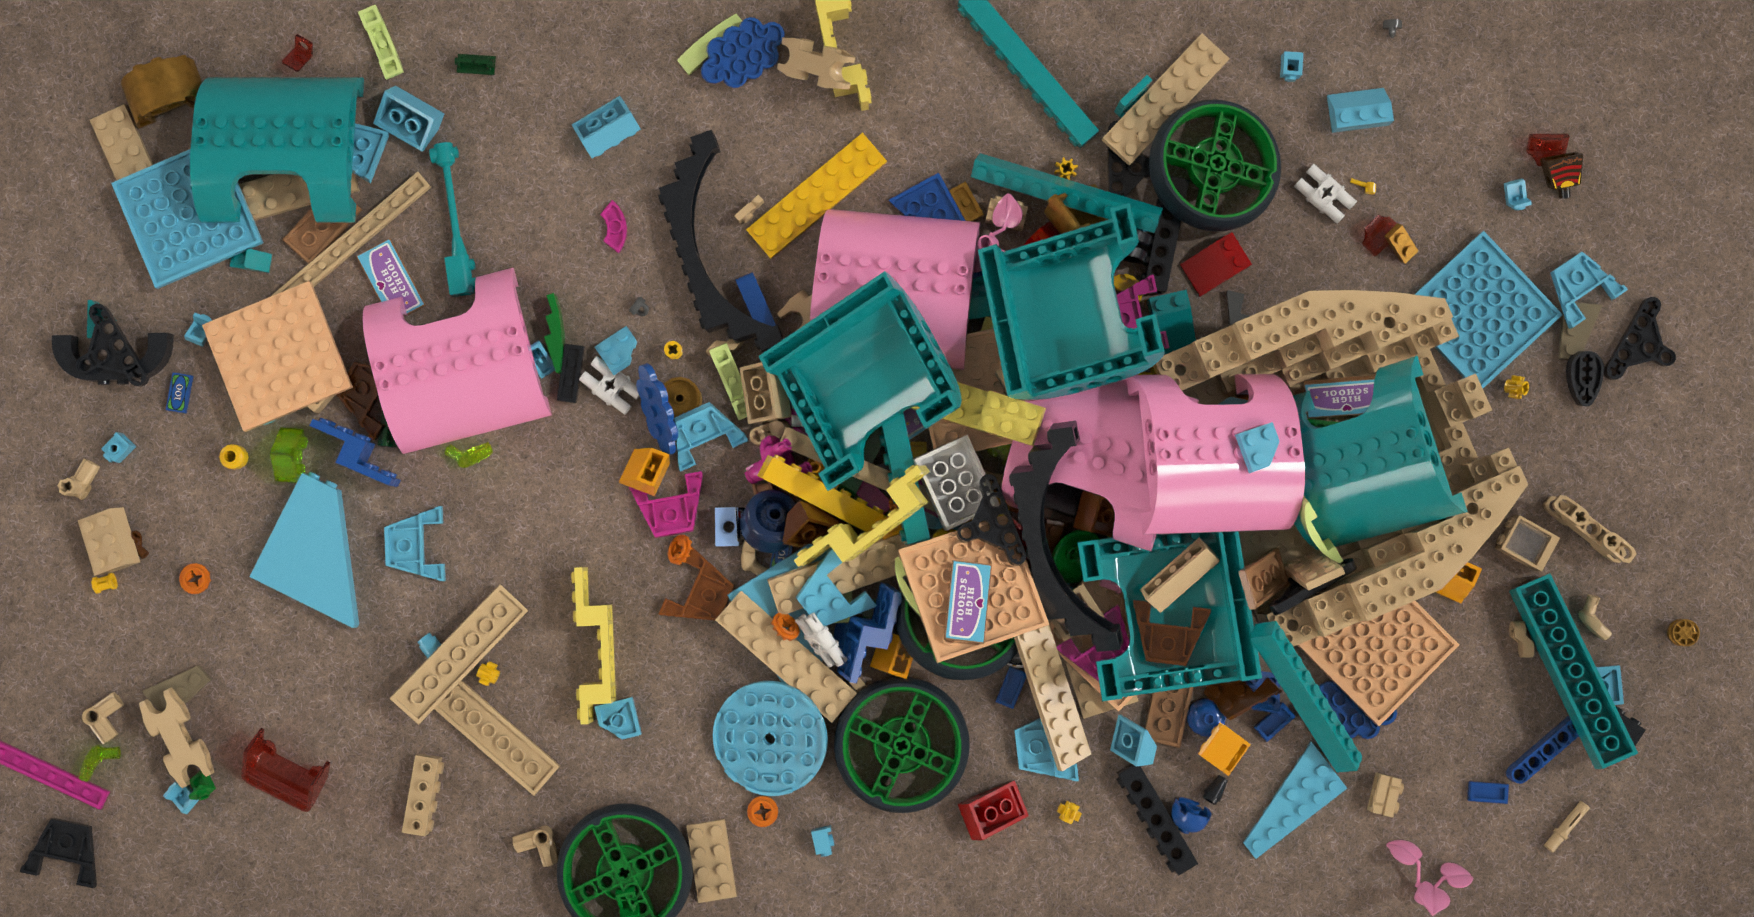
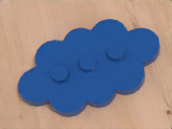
[701,17,785,88]
[636,363,678,455]
[1319,681,1397,739]

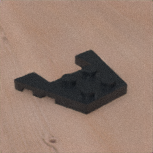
[20,818,97,888]

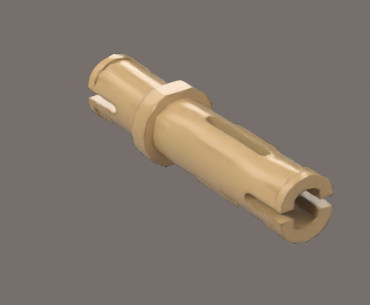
[1543,801,1590,853]

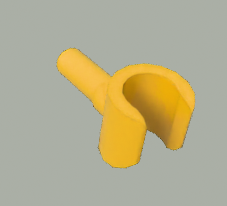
[1350,178,1376,195]

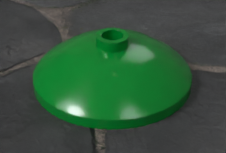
[1052,530,1100,583]

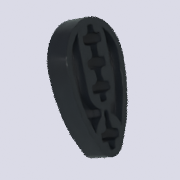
[1566,351,1604,407]

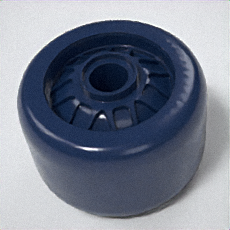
[740,490,797,553]

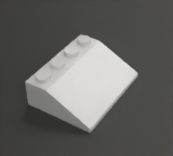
[913,435,1000,531]

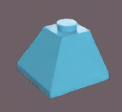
[1110,715,1157,767]

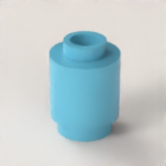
[418,633,441,658]

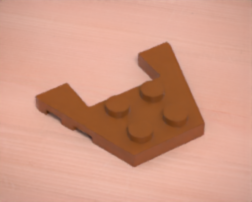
[659,546,735,621]

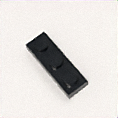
[557,344,585,403]

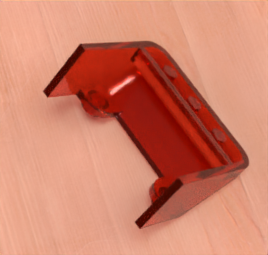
[241,728,330,812]

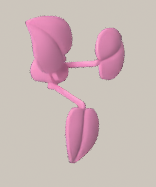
[974,193,1022,273]
[1386,840,1473,916]

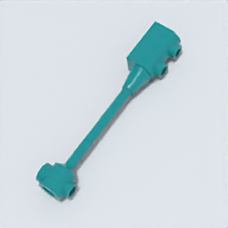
[429,142,476,297]

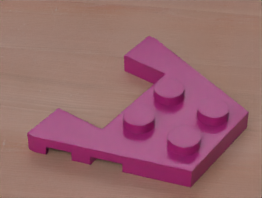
[1116,274,1169,349]
[629,471,703,538]
[1056,604,1129,682]

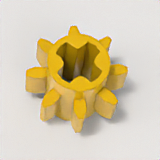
[1054,157,1078,180]
[1504,375,1529,399]
[476,661,500,686]
[1057,801,1082,824]

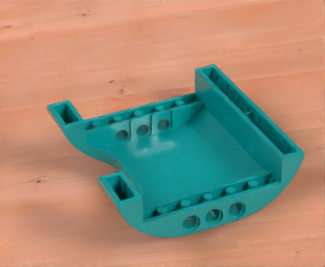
[190,77,364,223]
[978,203,1165,400]
[759,271,962,491]
[1293,356,1468,551]
[1078,531,1262,702]

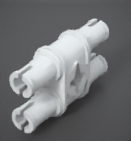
[1294,164,1357,224]
[579,356,640,415]
[795,612,848,668]

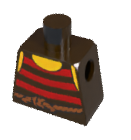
[1540,151,1583,199]

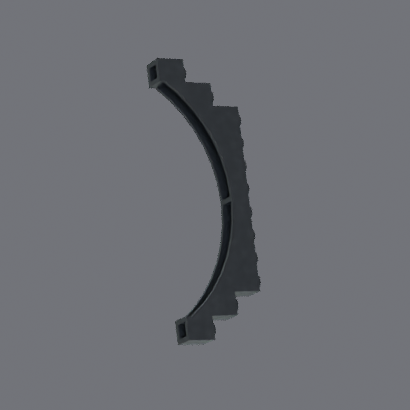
[658,130,783,353]
[1009,421,1123,652]

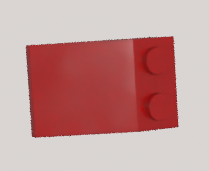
[1180,232,1252,297]
[957,780,1029,840]

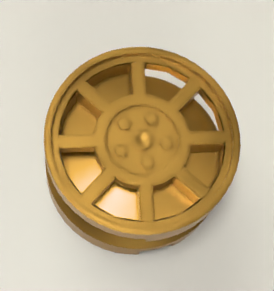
[1667,619,1700,646]

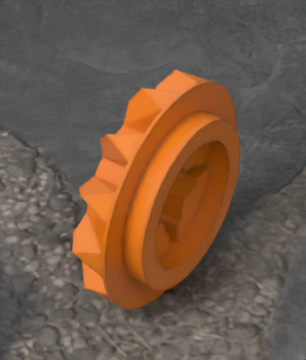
[668,535,692,565]
[179,563,212,594]
[771,613,800,641]
[747,796,778,827]

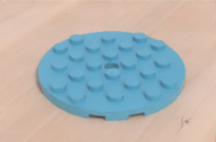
[713,681,828,796]

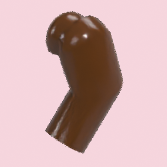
[131,530,149,559]

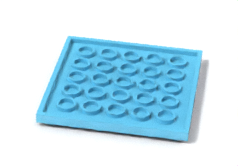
[111,149,264,289]
[1414,231,1563,388]

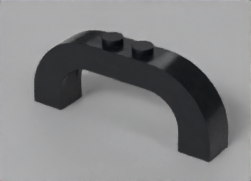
[52,333,174,385]

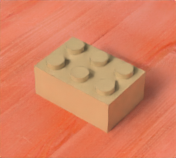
[739,362,792,424]
[78,507,140,576]

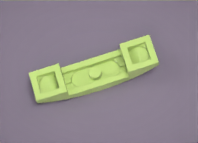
[358,5,404,80]
[677,14,742,75]
[709,343,747,420]
[1299,496,1343,563]
[895,557,921,617]

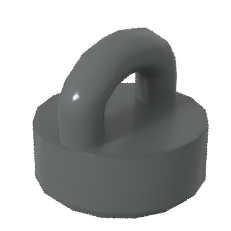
[1383,19,1402,38]
[629,296,649,316]

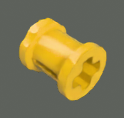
[664,341,683,359]
[91,573,118,594]

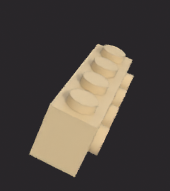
[1140,538,1220,613]
[402,754,444,836]

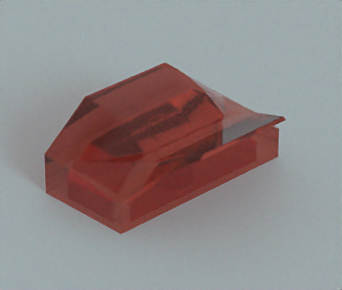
[1526,133,1570,166]
[1361,214,1397,257]

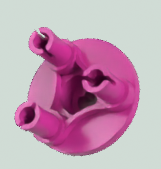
[745,432,812,484]

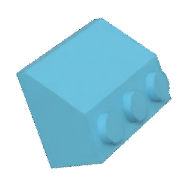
[373,86,444,151]
[1327,88,1394,133]
[572,96,641,158]

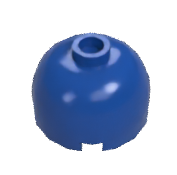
[1187,698,1226,737]
[1171,797,1212,834]

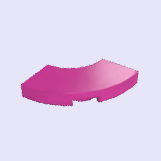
[600,200,627,253]

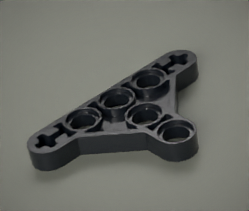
[1107,121,1150,197]
[1604,297,1676,380]
[75,303,149,387]
[957,474,1026,566]
[1269,558,1357,615]

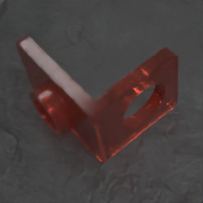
[282,34,313,72]

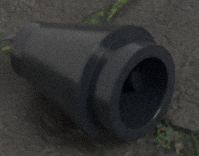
[1203,775,1228,805]

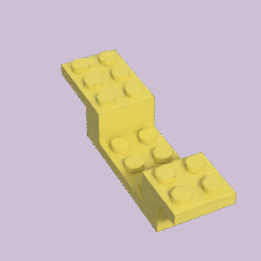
[815,0,872,111]
[911,382,1046,446]
[794,465,930,567]
[571,567,616,725]

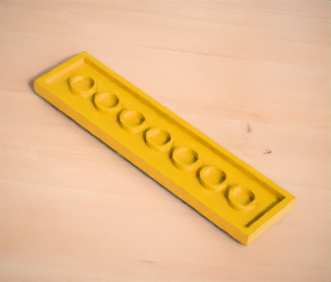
[746,132,887,259]

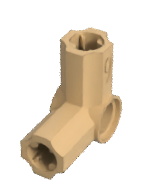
[57,459,100,500]
[82,692,124,744]
[512,826,559,867]

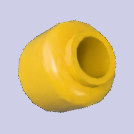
[219,444,249,470]

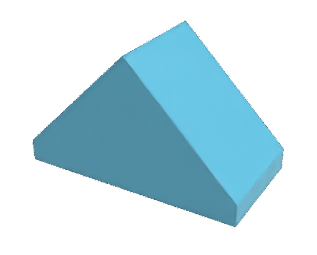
[531,341,555,379]

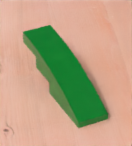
[544,293,565,374]

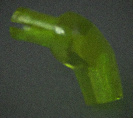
[444,442,493,468]
[78,745,121,782]

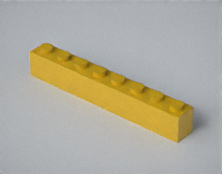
[757,454,887,539]

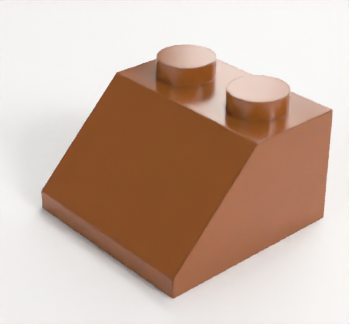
[1073,490,1115,537]

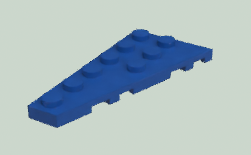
[889,173,983,279]

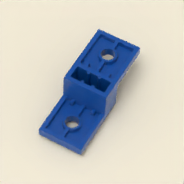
[309,417,401,487]
[837,582,902,684]

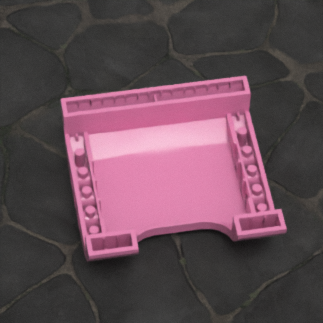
[810,209,980,370]
[363,268,552,454]
[1127,374,1305,535]
[1001,379,1199,551]

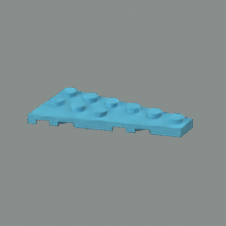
[352,123,389,184]
[1243,741,1347,859]

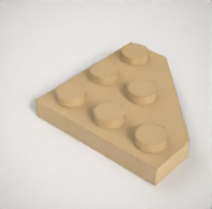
[1066,663,1138,719]

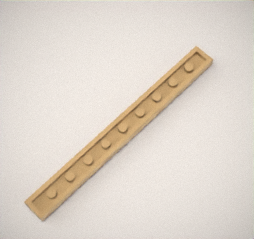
[272,172,431,296]
[780,427,935,512]

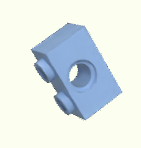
[715,507,742,546]

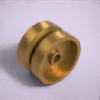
[664,377,702,420]

